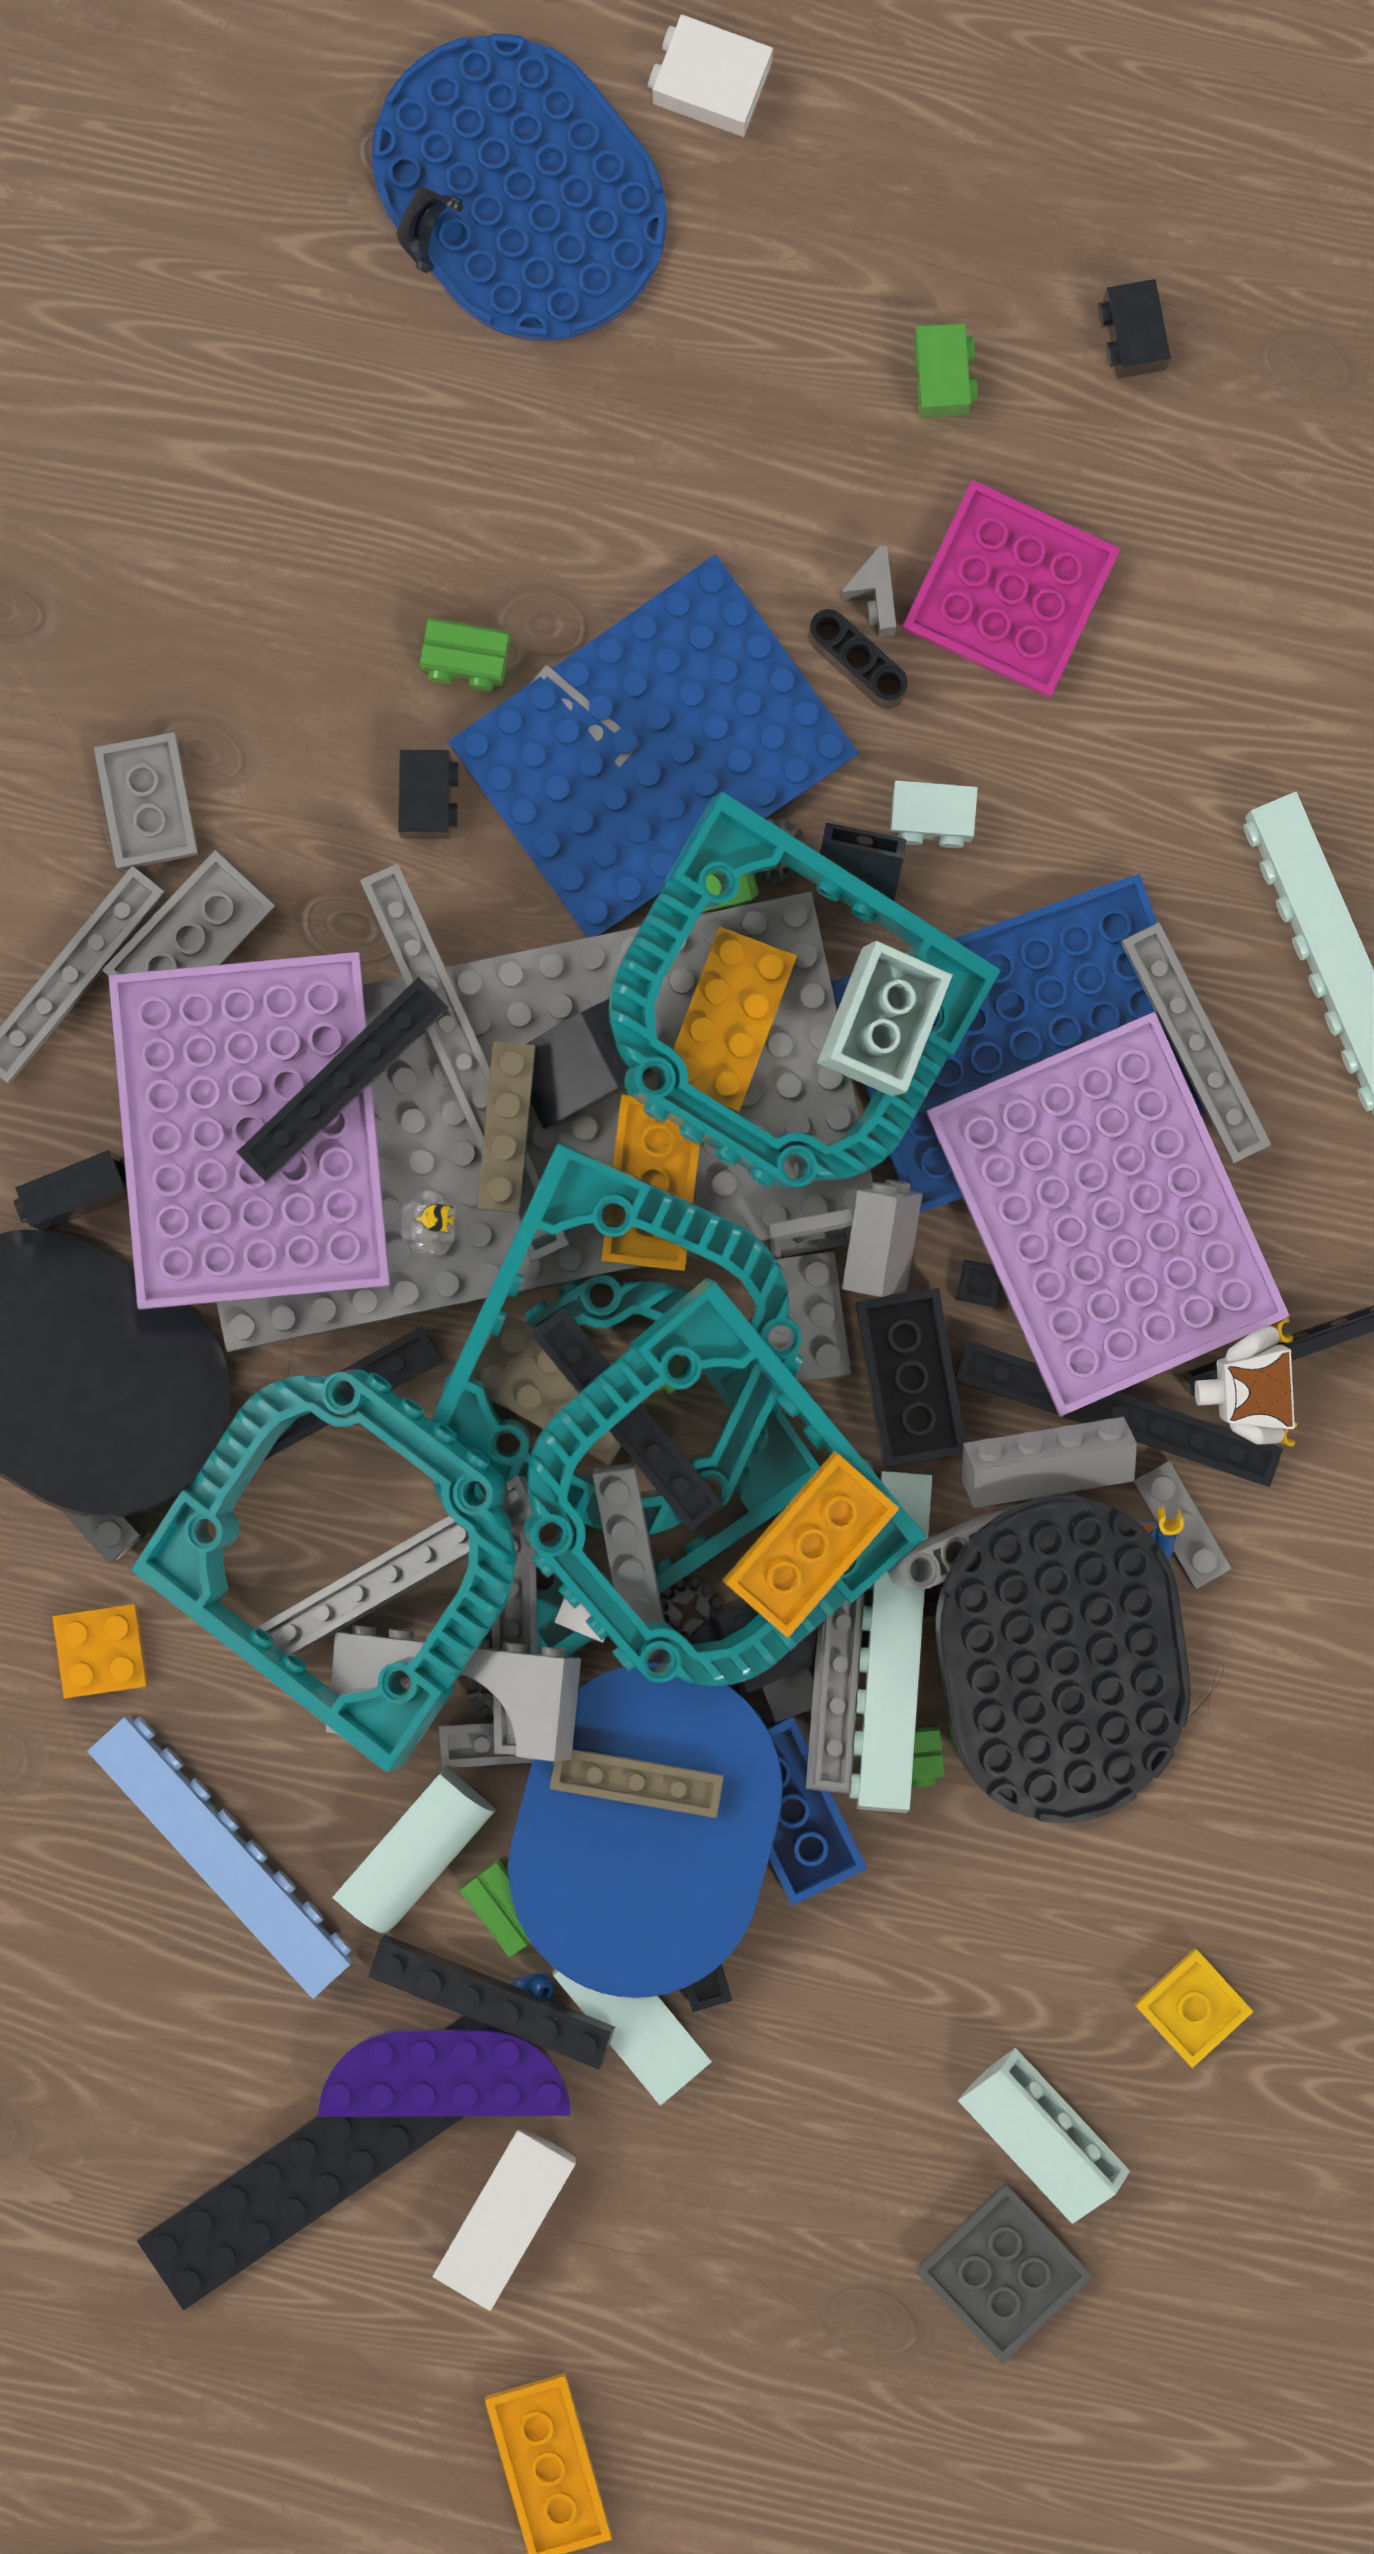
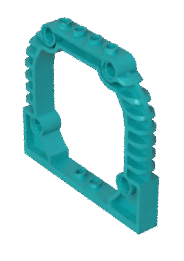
[609,792,1001,1189]
[430,1141,803,1535]
[432,1275,820,1657]
[524,1278,927,1686]
[131,1369,517,1773]

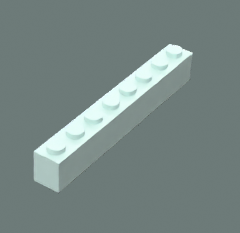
[1243,792,1374,1115]
[850,1471,932,1813]

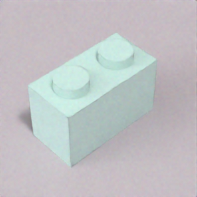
[889,781,978,848]

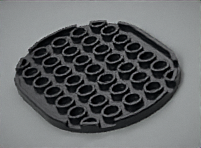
[0,1230,231,1517]
[936,1496,1191,1823]

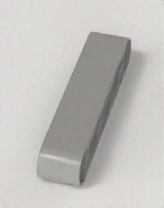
[888,1492,1076,1589]

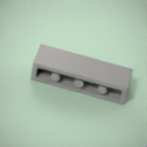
[962,1417,1137,1508]

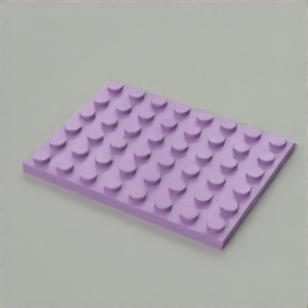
[109,952,390,1310]
[926,1012,1290,1416]

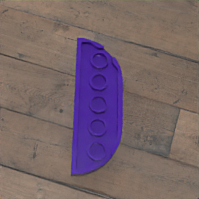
[318,2029,571,2117]

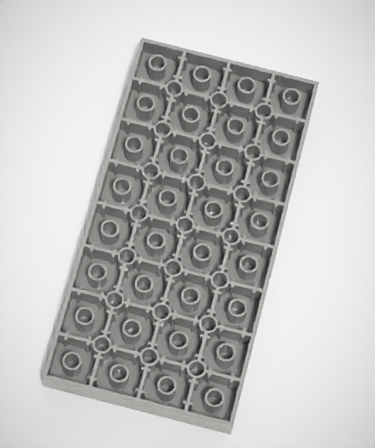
[217,892,873,1353]

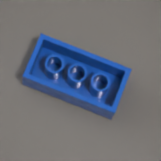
[766,1716,867,1906]

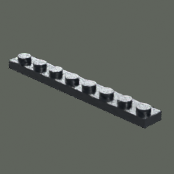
[955,1340,1283,1487]

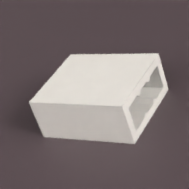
[648,14,773,137]

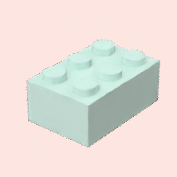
[817,941,952,1096]

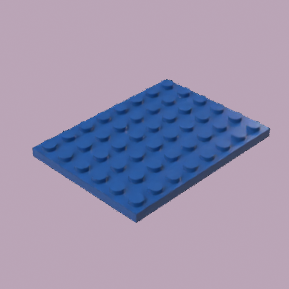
[448,554,858,938]
[831,873,1206,1214]

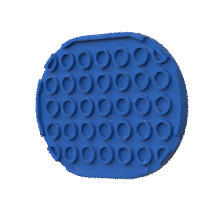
[372,33,667,341]
[509,1661,783,1998]

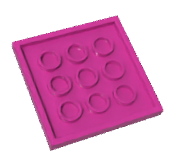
[902,480,1120,699]

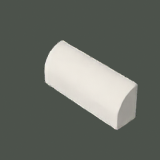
[432,2129,577,2311]

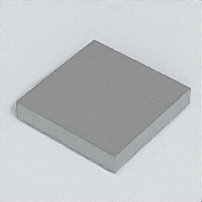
[769,1209,853,1259]

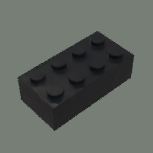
[855,1288,966,1467]

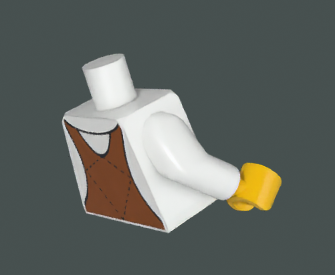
[1195,1318,1297,1447]

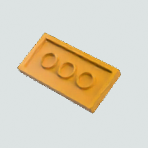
[673,926,797,1113]
[601,1094,700,1271]
[722,1452,900,1638]
[485,2372,612,2554]

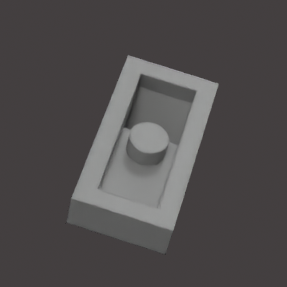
[841,546,896,637]

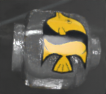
[400,1191,456,1254]

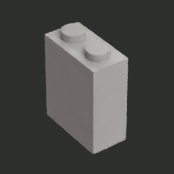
[842,1180,923,1297]

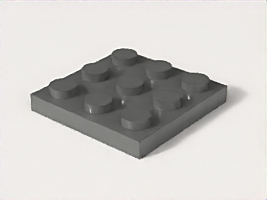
[915,2181,1093,2364]

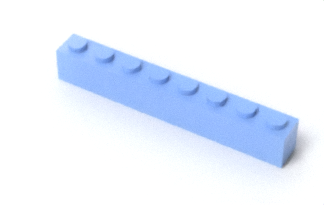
[87,1715,354,1999]

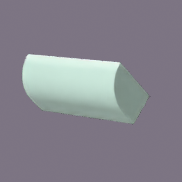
[332,1766,497,1934]
[552,1969,712,2106]
[958,2048,1130,2224]

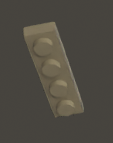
[477,1041,536,1214]
[550,1748,724,1818]

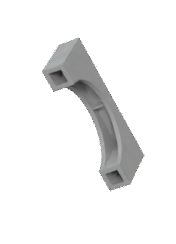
[326,1625,581,1761]

